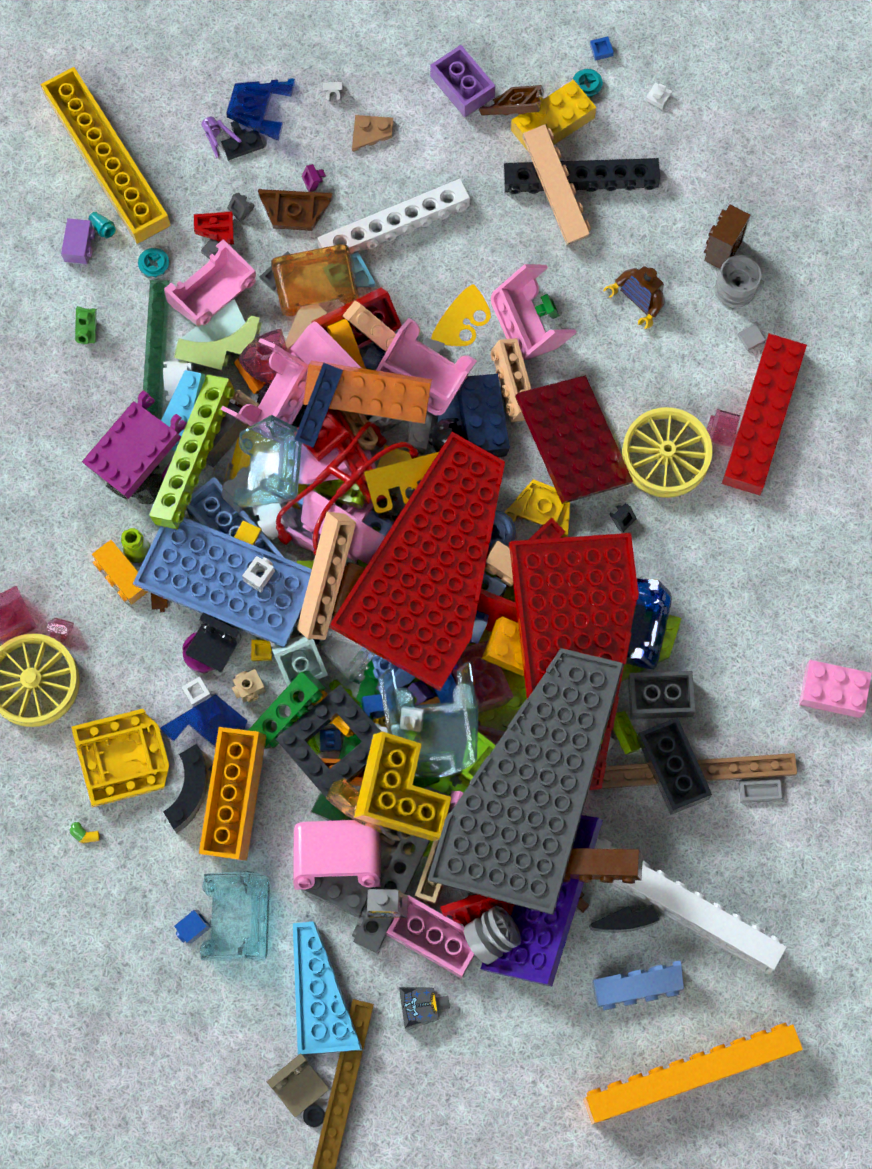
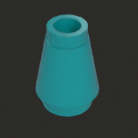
[88,212,116,239]

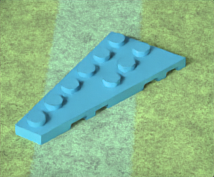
[293,922,363,1055]

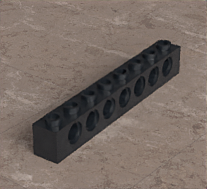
[503,158,660,194]

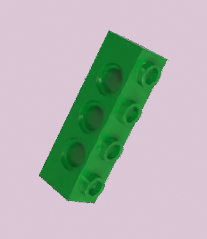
[248,671,325,749]

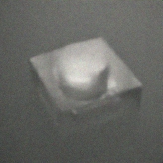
[211,463,234,485]

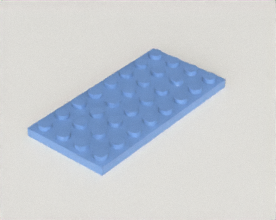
[133,517,312,647]

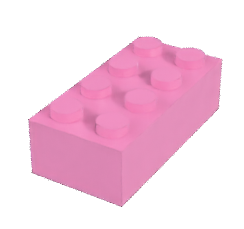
[386,895,475,979]

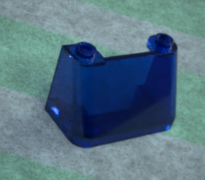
[626,578,672,670]

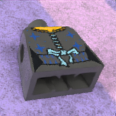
[399,987,450,1031]

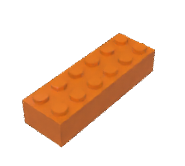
[303,360,432,424]

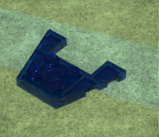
[226,78,295,141]
[160,694,248,773]

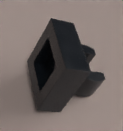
[609,503,637,532]

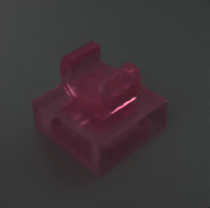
[47,617,74,643]

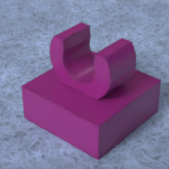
[301,164,326,192]

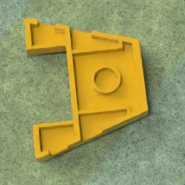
[504,479,570,538]

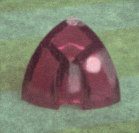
[239,329,287,384]

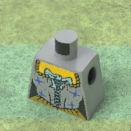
[366,889,408,918]

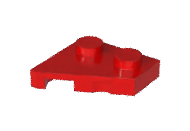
[193,211,234,245]

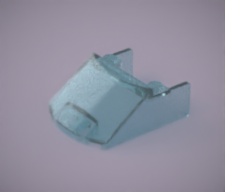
[379,662,478,777]

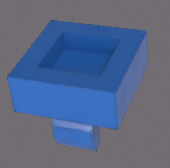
[320,729,341,752]

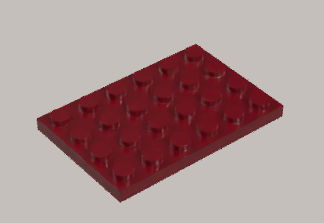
[515,375,633,504]

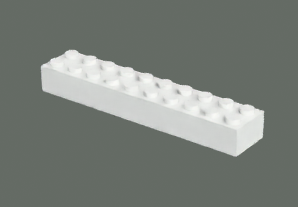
[594,837,786,974]

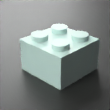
[271,634,328,686]

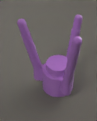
[201,116,241,158]

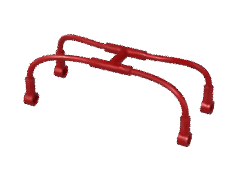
[276,421,419,555]

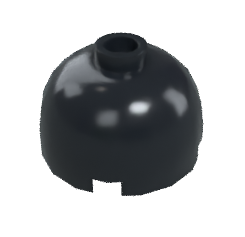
[429,418,463,452]

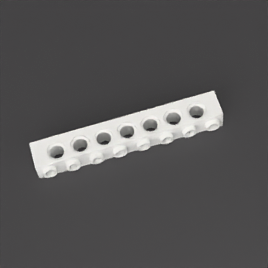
[317,179,470,265]

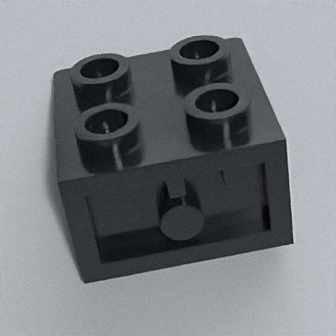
[186,613,242,673]

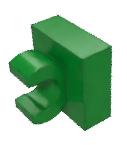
[535,294,560,319]

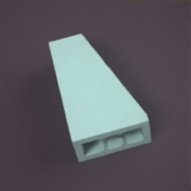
[176,299,245,364]

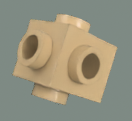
[232,669,266,703]

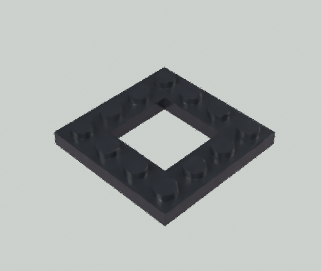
[276,685,382,800]

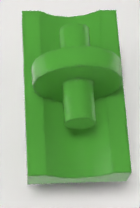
[75,306,97,344]

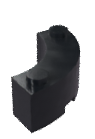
[163,744,208,834]

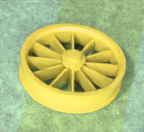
[622,407,712,498]
[0,634,80,727]

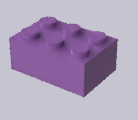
[430,45,495,118]

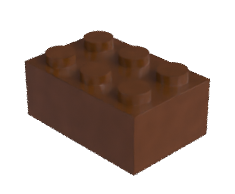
[704,204,751,269]

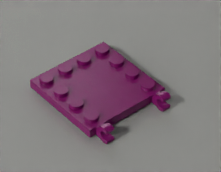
[82,390,187,499]

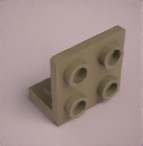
[266,1053,329,1117]

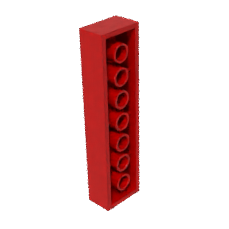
[721,333,807,496]

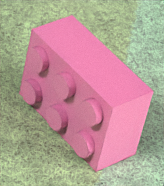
[799,660,872,718]

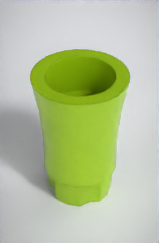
[121,528,151,563]

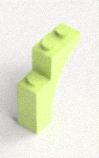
[174,316,262,370]

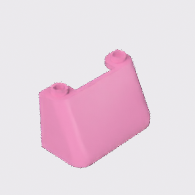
[164,239,256,326]
[293,820,381,890]

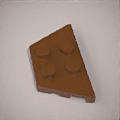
[479,85,544,116]
[258,189,333,231]

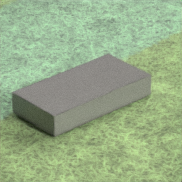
[738,779,783,803]

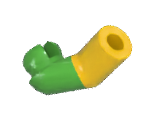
[70,822,100,843]

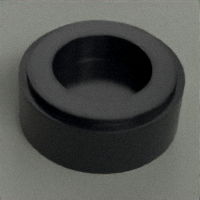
[303,1105,325,1127]

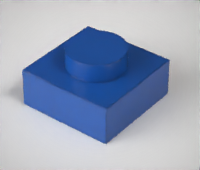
[590,36,614,61]

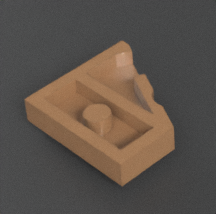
[352,115,394,151]

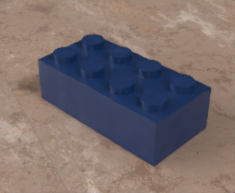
[457,373,510,457]

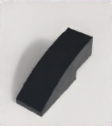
[589,905,660,933]

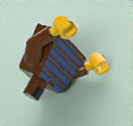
[603,266,665,329]

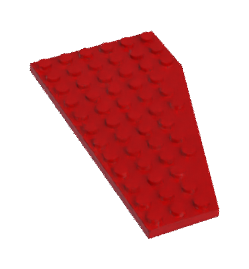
[329,432,505,691]

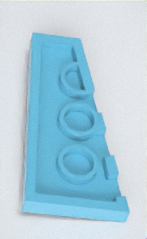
[161,370,206,451]

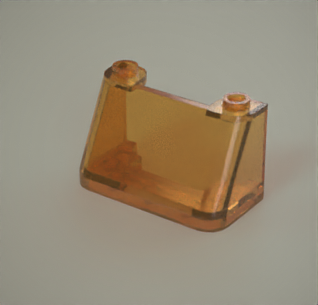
[271,244,360,317]

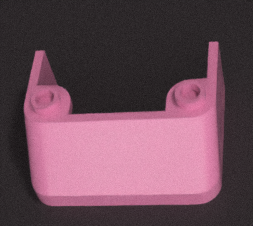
[491,264,577,360]
[289,321,361,368]
[221,338,308,440]
[301,490,386,564]

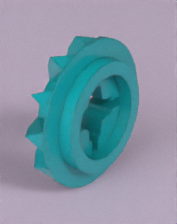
[573,69,603,97]
[138,248,169,278]

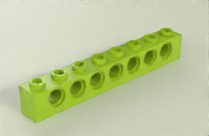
[149,375,235,530]

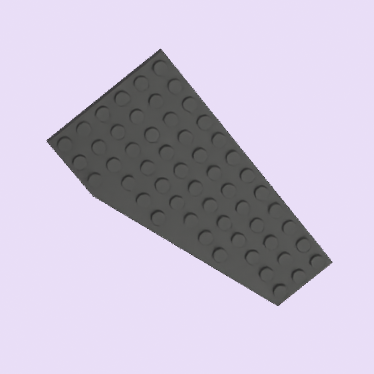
[428,648,624,915]

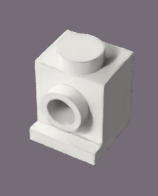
[242,556,275,592]

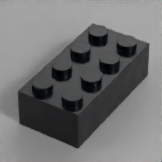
[637,717,712,815]

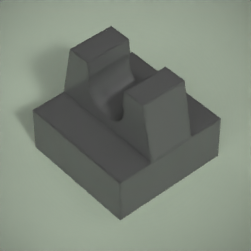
[227,192,255,221]

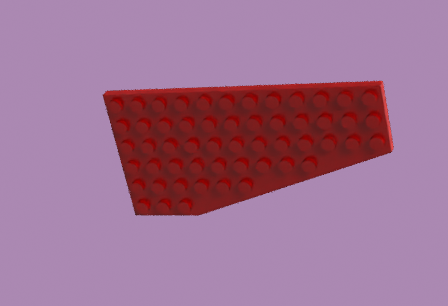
[509,533,639,790]

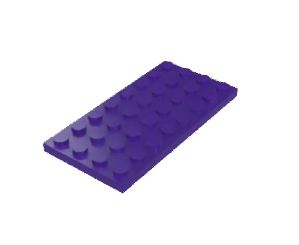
[480,815,603,987]

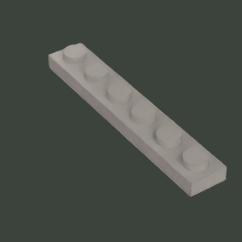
[406,338,445,452]

